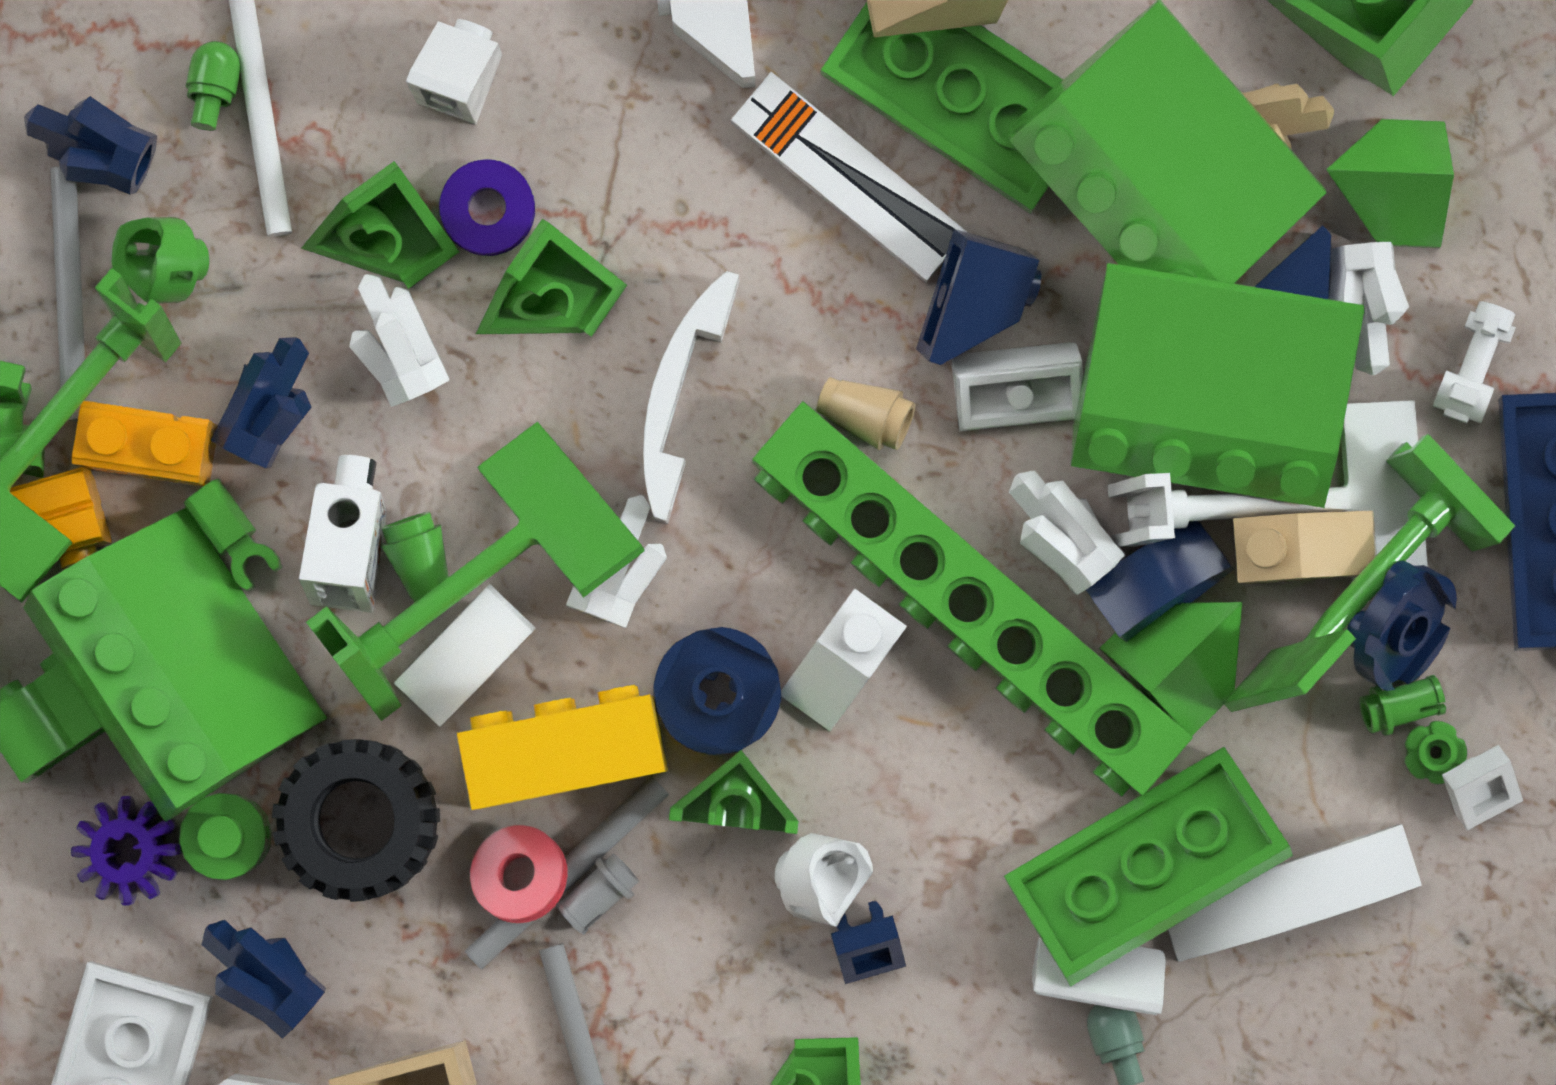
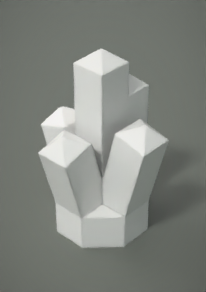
[1329,242,1409,375]
[349,274,449,407]
[1009,471,1124,595]
[566,495,667,628]

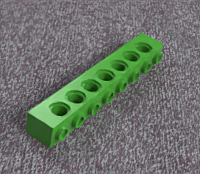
[752,401,1193,797]

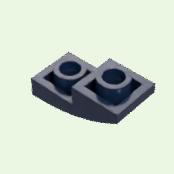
[1086,521,1234,642]

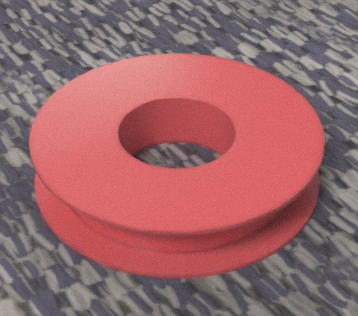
[470,825,568,923]

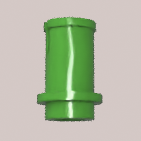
[1359,675,1446,736]

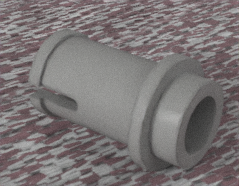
[556,853,639,935]

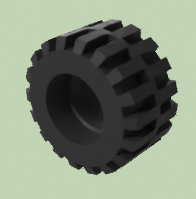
[272,739,440,902]

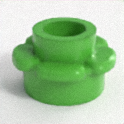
[1405,721,1467,784]

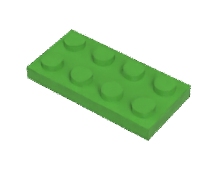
[820,2,1063,214]
[1004,747,1293,987]

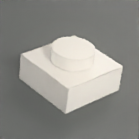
[1442,745,1523,830]

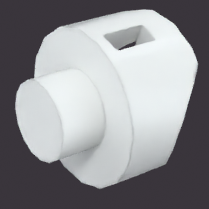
[775,833,873,926]

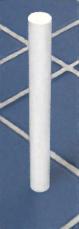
[229,0,292,237]

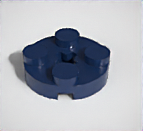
[1347,560,1457,691]
[654,627,781,755]

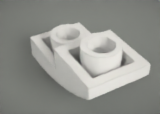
[394,584,535,727]

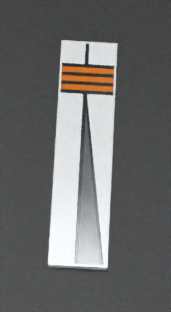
[731,72,967,283]

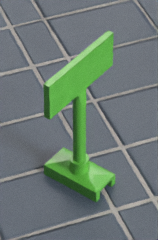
[0,268,182,603]
[306,421,645,721]
[1223,434,1515,712]

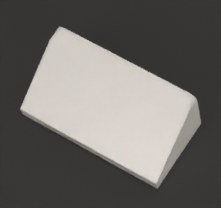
[951,342,1083,432]
[1032,936,1166,1016]

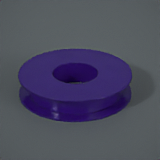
[439,159,535,256]

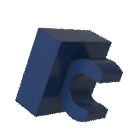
[831,901,906,984]

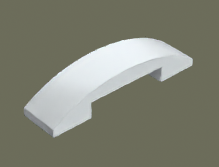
[643,271,739,524]
[1168,824,1422,962]

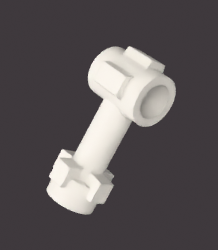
[1433,301,1516,424]

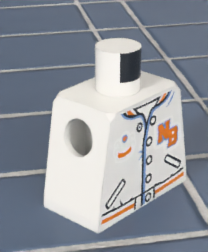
[299,455,386,613]

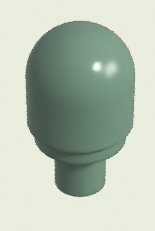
[1087,1005,1145,1085]

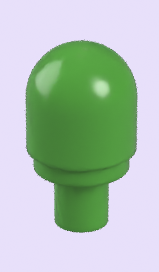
[185,41,241,131]

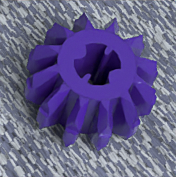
[71,796,183,906]

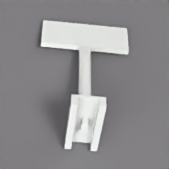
[1108,400,1428,593]

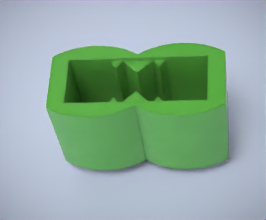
[0,654,105,783]

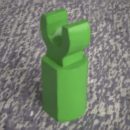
[184,479,282,591]

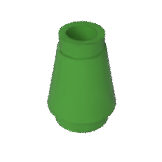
[381,512,449,603]

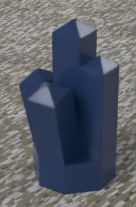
[24,96,158,195]
[211,337,312,468]
[201,920,326,1039]

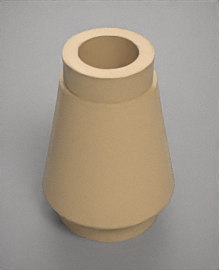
[816,377,916,450]

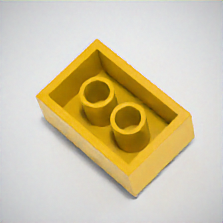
[457,685,668,810]

